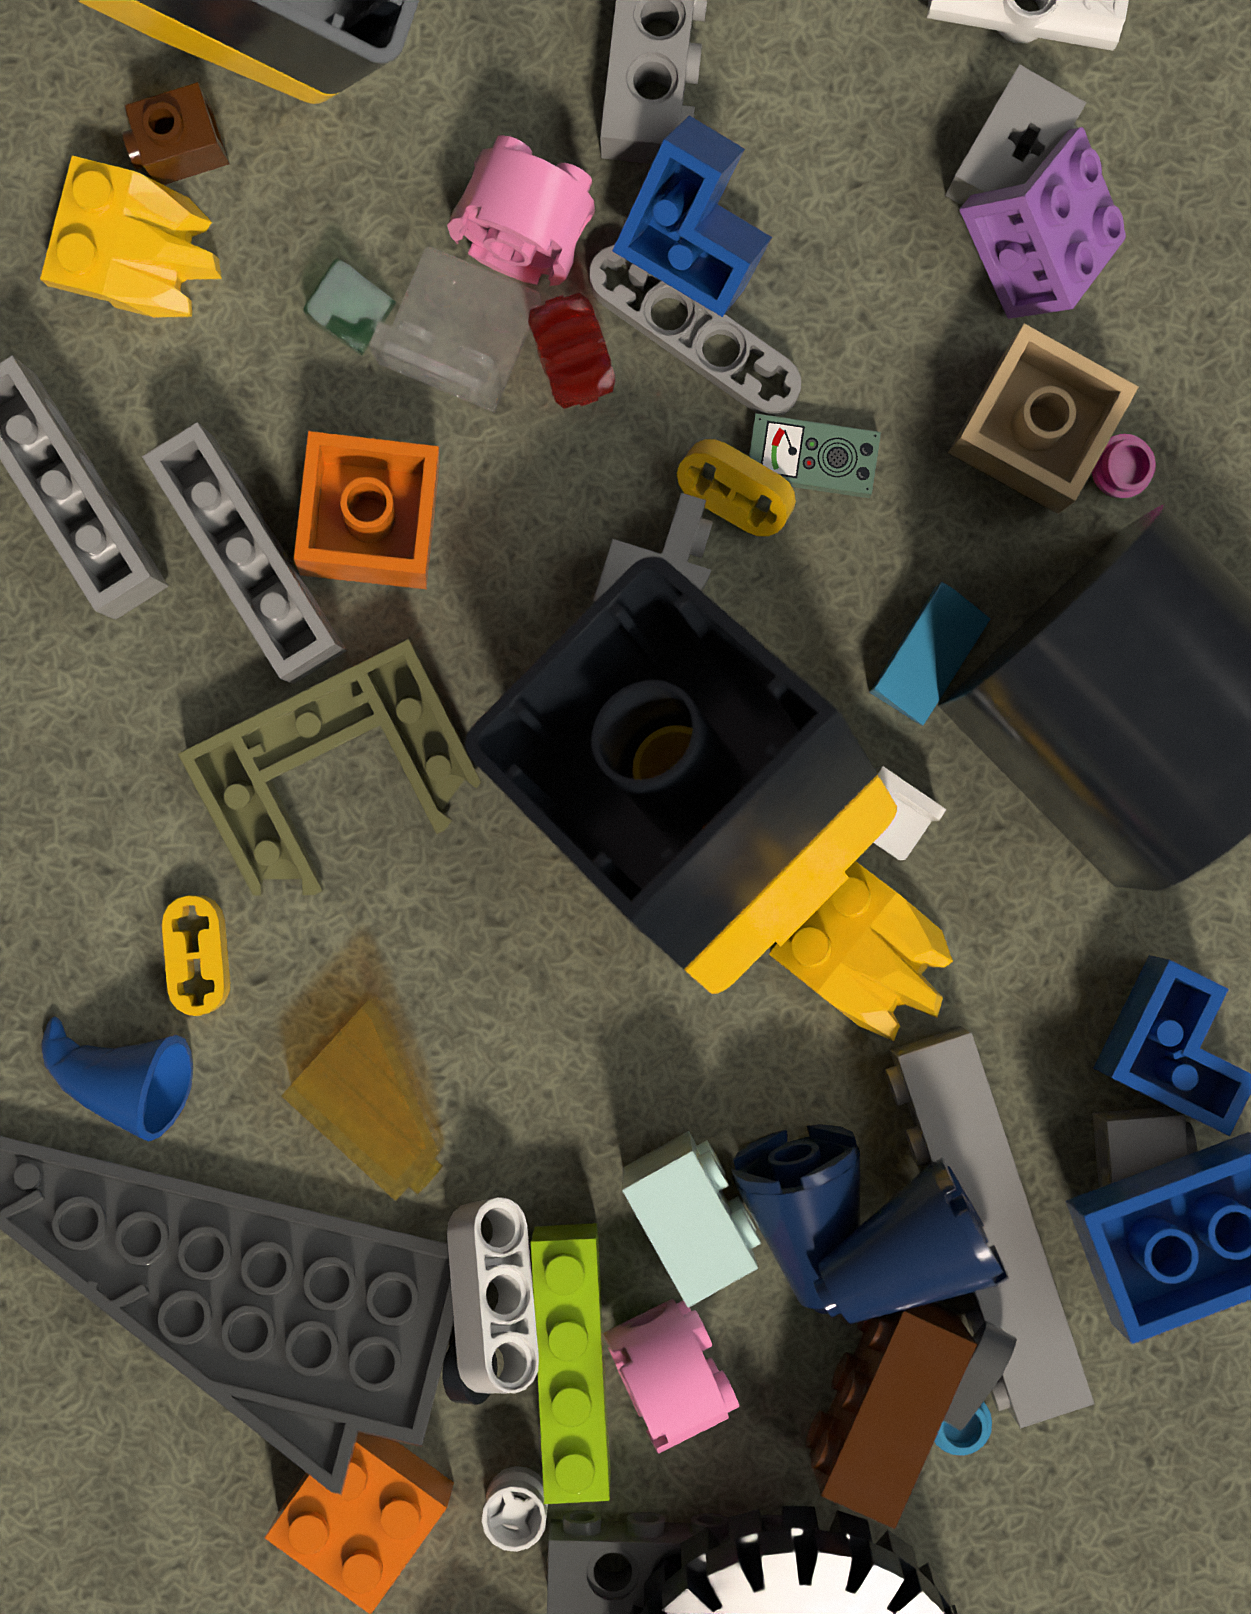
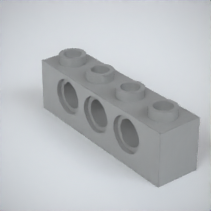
[600,0,707,164]
[0,356,169,620]
[142,422,347,684]

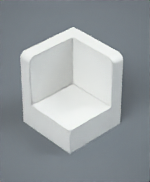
[873,766,946,860]

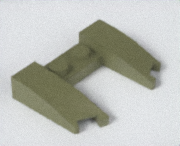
[178,637,481,896]

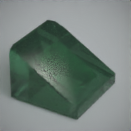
[303,258,396,355]

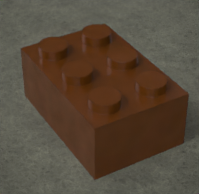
[805,1302,977,1529]

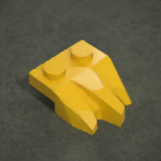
[40,156,222,317]
[769,861,953,1041]

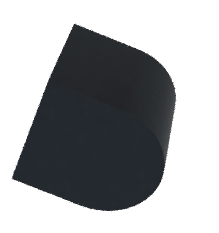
[939,504,1251,891]

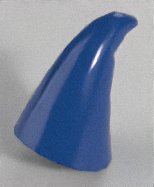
[41,1016,193,1142]

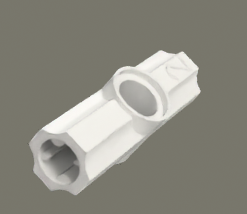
[927,0,1129,51]

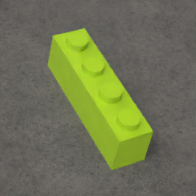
[531,1223,611,1504]

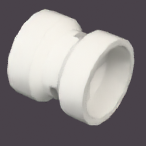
[482,1466,548,1552]

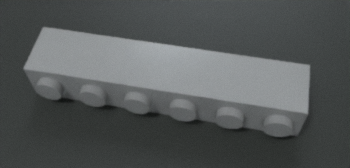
[885,1026,1094,1429]

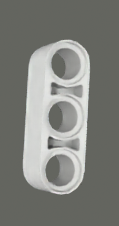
[447,1197,539,1393]

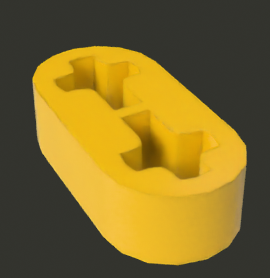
[677,439,796,536]
[162,895,230,1016]

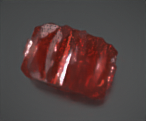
[528,292,615,409]

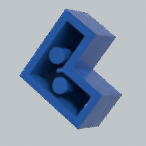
[612,115,772,317]
[1093,955,1251,1136]

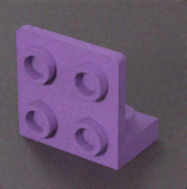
[959,127,1126,319]

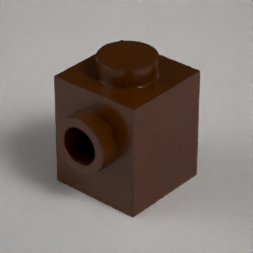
[122,82,230,185]

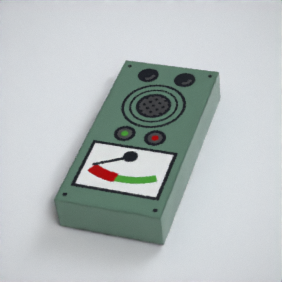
[749,414,881,498]

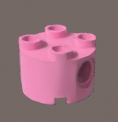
[447,135,595,286]
[602,1299,739,1454]

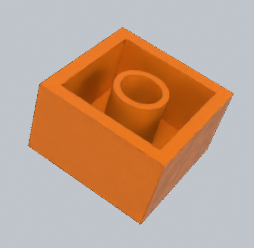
[294,431,440,589]
[265,1432,454,1614]

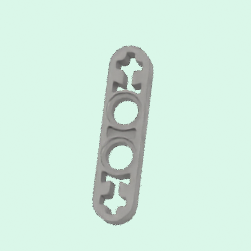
[590,245,801,417]

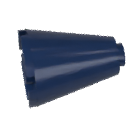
[732,1124,860,1314]
[813,1158,1010,1324]

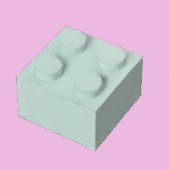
[622,1131,761,1307]

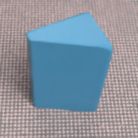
[869,582,990,726]

